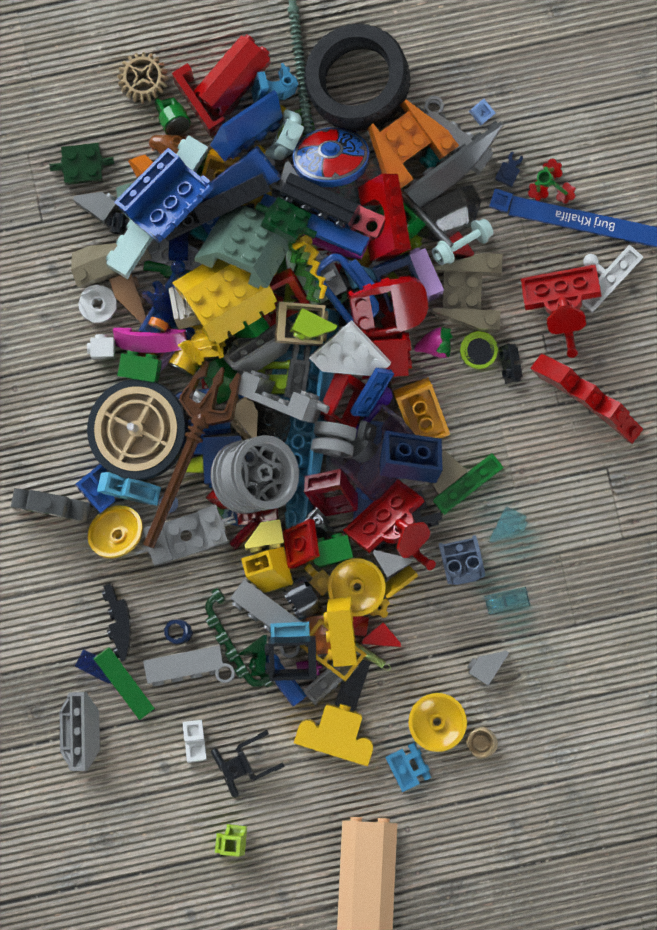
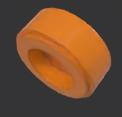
[148,317,169,332]

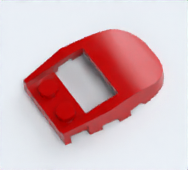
[348,276,428,337]

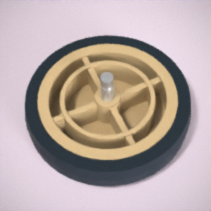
[87,379,188,480]

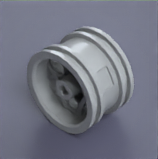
[211,435,299,514]

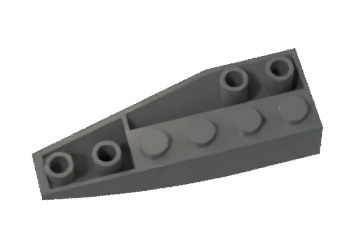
[405,121,504,208]

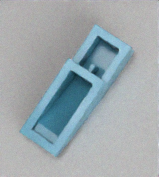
[97,472,161,506]

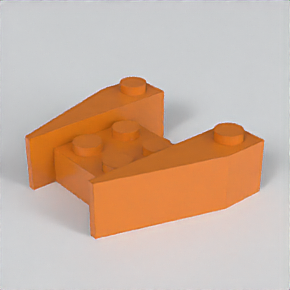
[367,100,459,188]

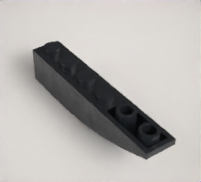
[165,172,272,241]

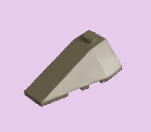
[71,243,152,288]

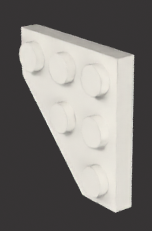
[309,320,391,376]

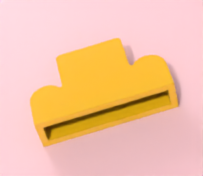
[294,703,373,767]

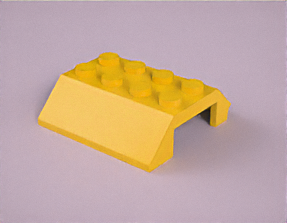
[172,259,277,344]

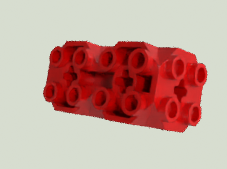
[193,34,271,118]

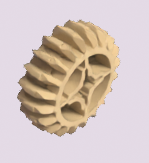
[117,52,169,103]

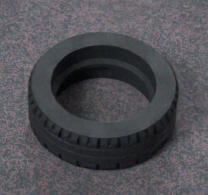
[304,23,411,131]

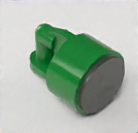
[155,97,191,135]

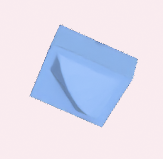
[469,99,496,126]

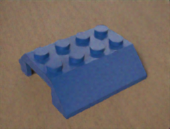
[114,148,215,243]

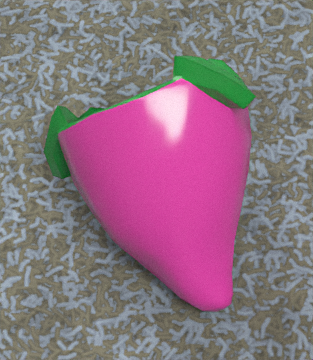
[414,327,453,358]

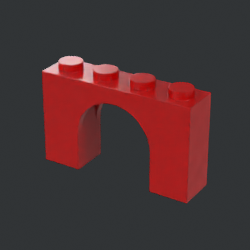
[358,174,411,262]

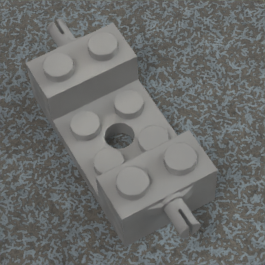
[236,370,330,424]
[134,505,236,566]

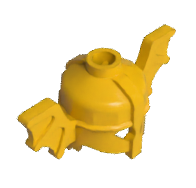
[178,327,228,365]

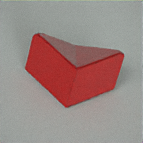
[353,616,369,637]

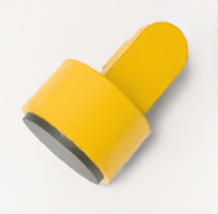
[169,337,200,377]

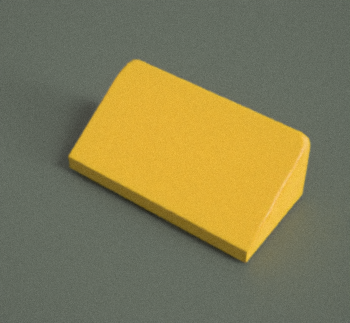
[384,566,418,599]

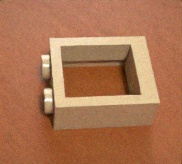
[275,302,328,346]

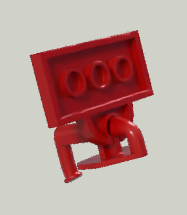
[520,264,602,358]
[343,479,436,571]

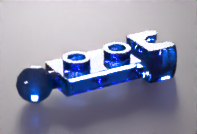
[168,231,189,275]
[142,281,195,341]

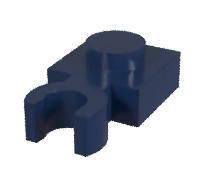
[495,151,523,188]

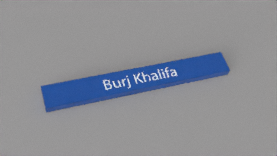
[508,196,657,248]

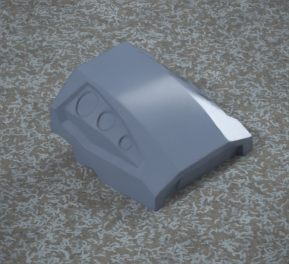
[439,535,485,585]

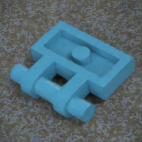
[385,742,432,792]

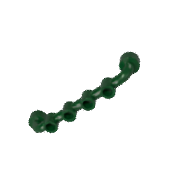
[205,587,274,688]

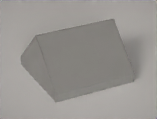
[372,550,412,579]

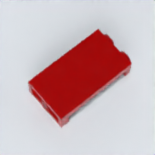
[172,63,226,138]

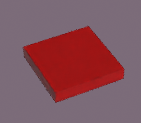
[283,519,320,569]

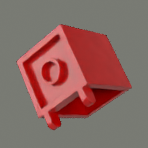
[362,327,412,379]

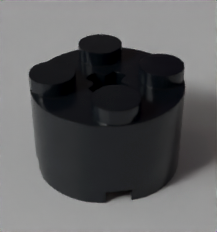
[282,576,324,621]

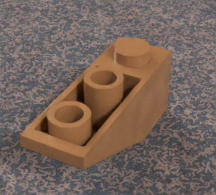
[109,274,149,324]

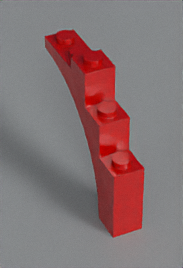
[530,353,643,444]

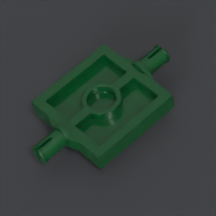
[49,143,115,185]
[255,197,317,243]

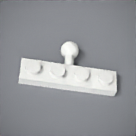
[582,244,643,313]

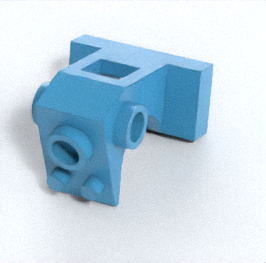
[251,63,299,103]

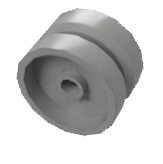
[311,422,357,458]

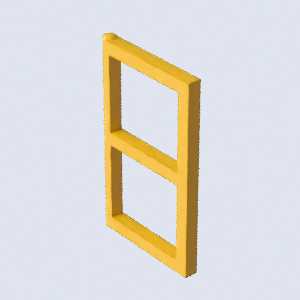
[300,619,367,682]

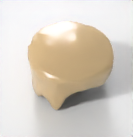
[466,727,498,759]

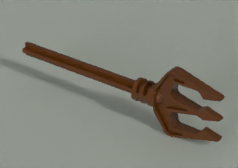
[143,361,241,549]

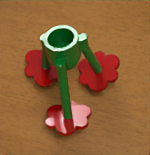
[528,158,576,204]

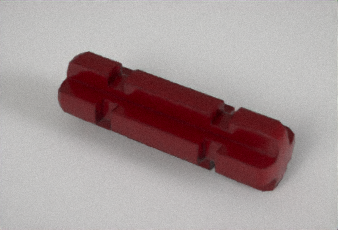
[229,518,260,549]

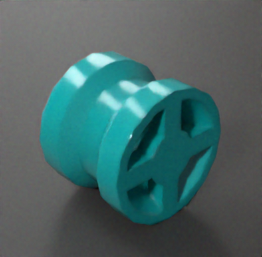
[419,148,443,169]

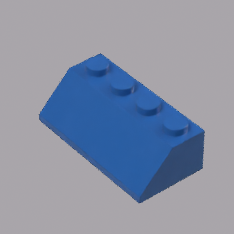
[210,90,283,162]

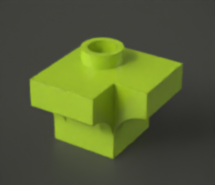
[215,824,247,857]

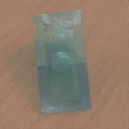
[488,506,528,543]
[484,587,530,615]

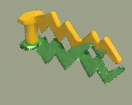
[288,235,328,303]

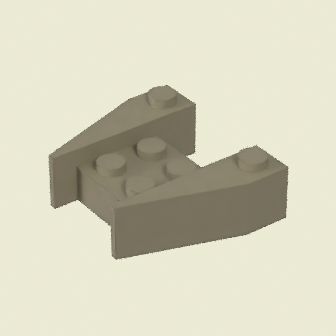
[431,253,503,333]

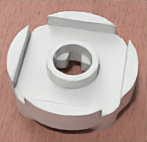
[78,285,117,323]

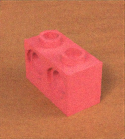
[350,206,385,241]

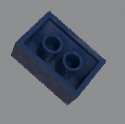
[380,431,443,483]

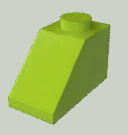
[290,308,337,341]

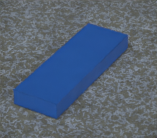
[350,368,394,417]

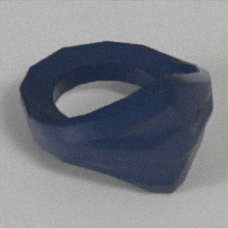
[164,619,193,644]

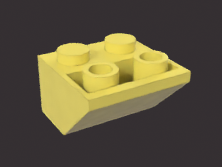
[245,520,284,553]

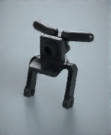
[211,730,285,798]

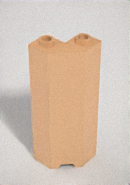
[337,817,397,930]

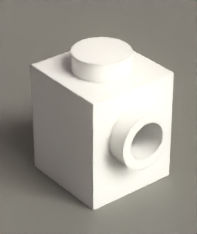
[87,334,115,359]

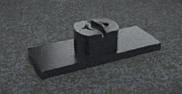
[335,658,371,711]

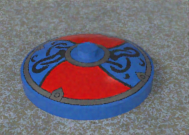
[293,128,370,187]

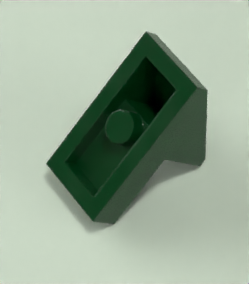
[238,635,267,677]

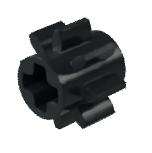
[106,213,130,235]

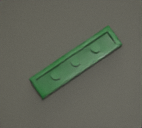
[432,453,504,515]
[93,647,155,720]

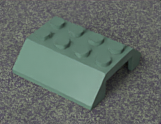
[194,206,292,289]

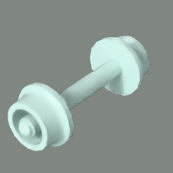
[432,219,493,265]

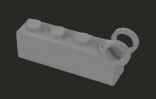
[424,96,493,175]
[231,580,301,658]
[143,645,235,687]

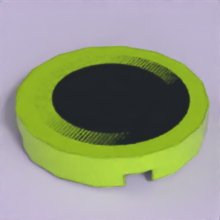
[460,331,498,370]

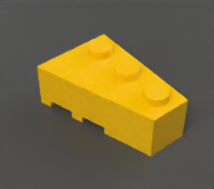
[324,597,357,667]

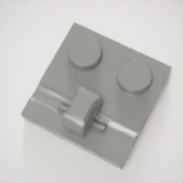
[296,260,347,305]

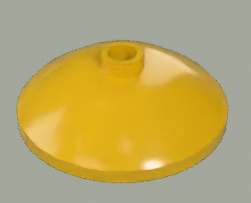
[88,505,143,558]
[328,558,386,616]
[408,693,467,752]

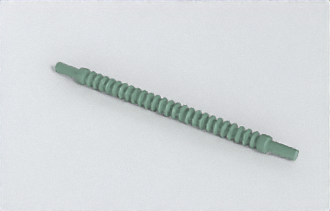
[287,0,314,137]

